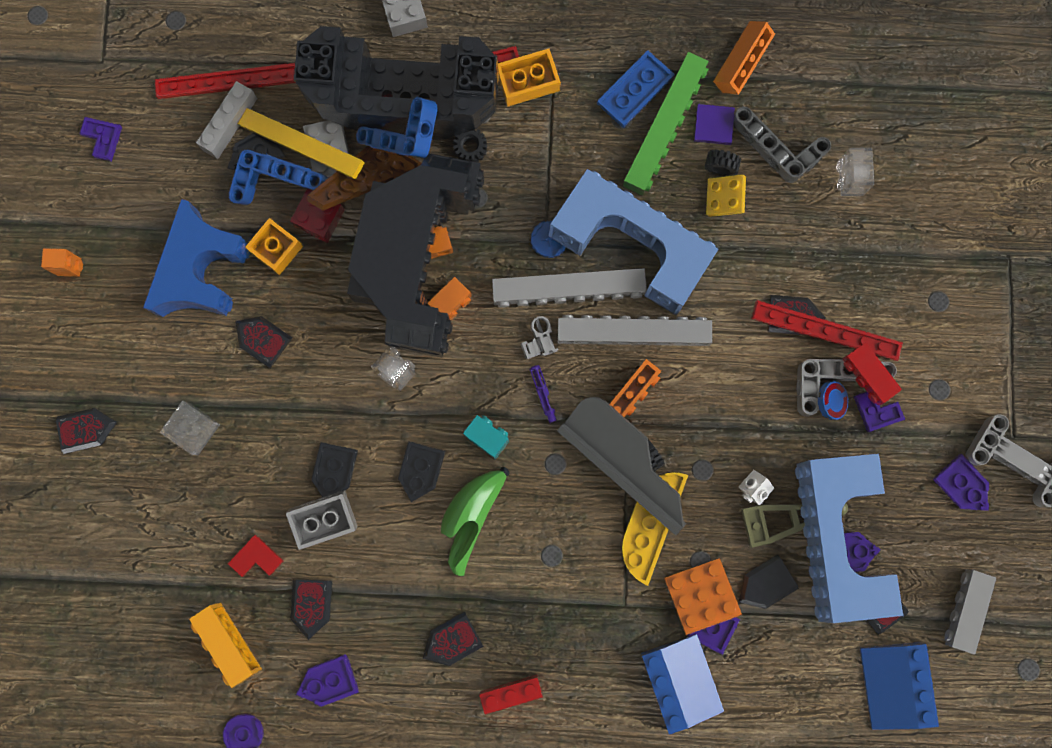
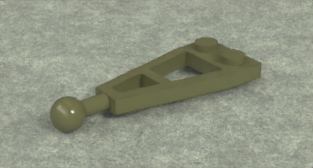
[741,503,848,548]

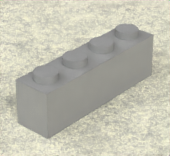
[196,81,258,159]
[944,569,996,655]

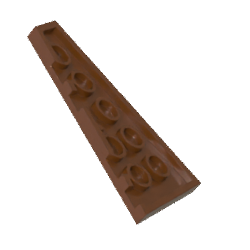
[307,146,422,211]

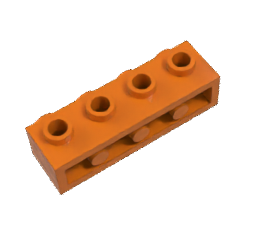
[713,21,775,95]
[609,359,661,417]

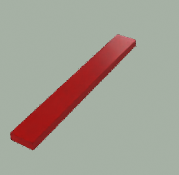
[155,63,295,99]
[751,300,903,361]

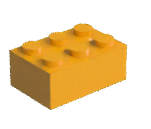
[498,48,561,107]

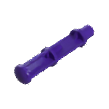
[529,365,557,423]

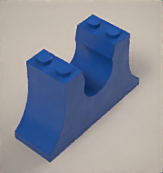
[143,199,250,317]

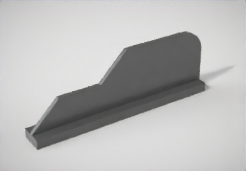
[557,397,687,535]

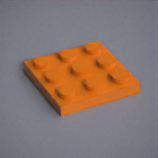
[664,558,742,635]

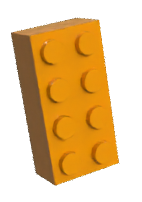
[189,603,262,688]

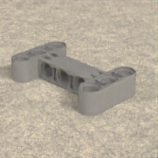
[965,415,1052,507]

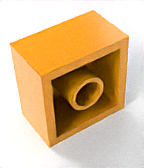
[245,218,303,275]

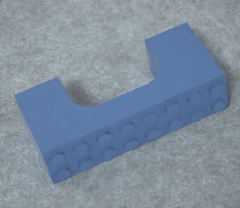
[548,169,719,316]
[795,454,903,623]

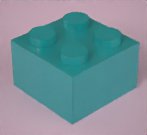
[463,415,510,460]

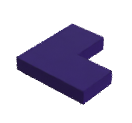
[79,117,122,162]
[853,392,905,432]

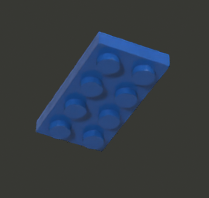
[597,50,675,128]

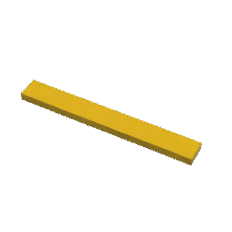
[238,108,365,179]

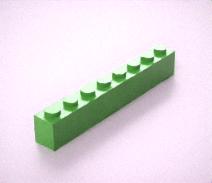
[623,52,709,196]

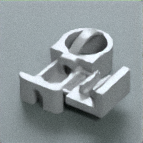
[521,316,558,360]

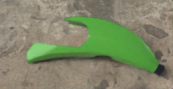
[441,467,510,576]

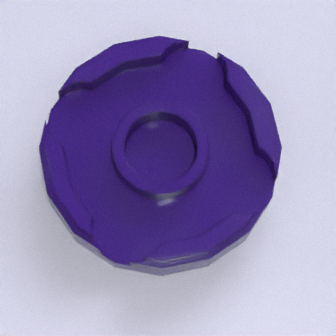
[223,713,264,748]

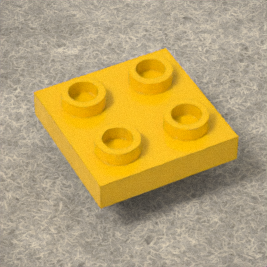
[706,175,746,217]

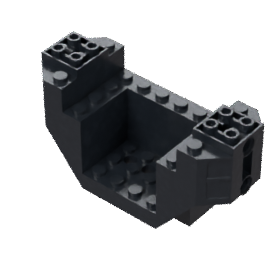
[294,26,499,140]
[347,153,485,358]

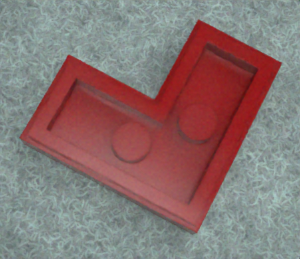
[228,535,284,577]

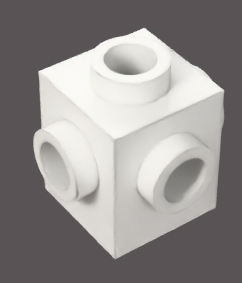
[739,470,774,505]

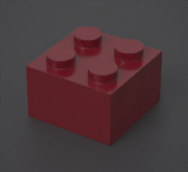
[290,188,345,243]

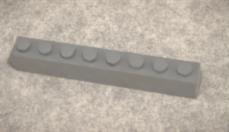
[492,268,647,308]
[558,315,712,346]

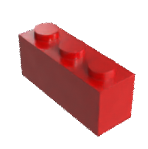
[842,342,902,405]
[479,675,543,714]

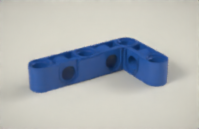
[356,97,437,158]
[229,150,328,205]

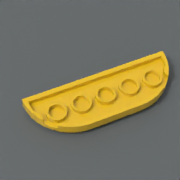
[622,473,688,586]

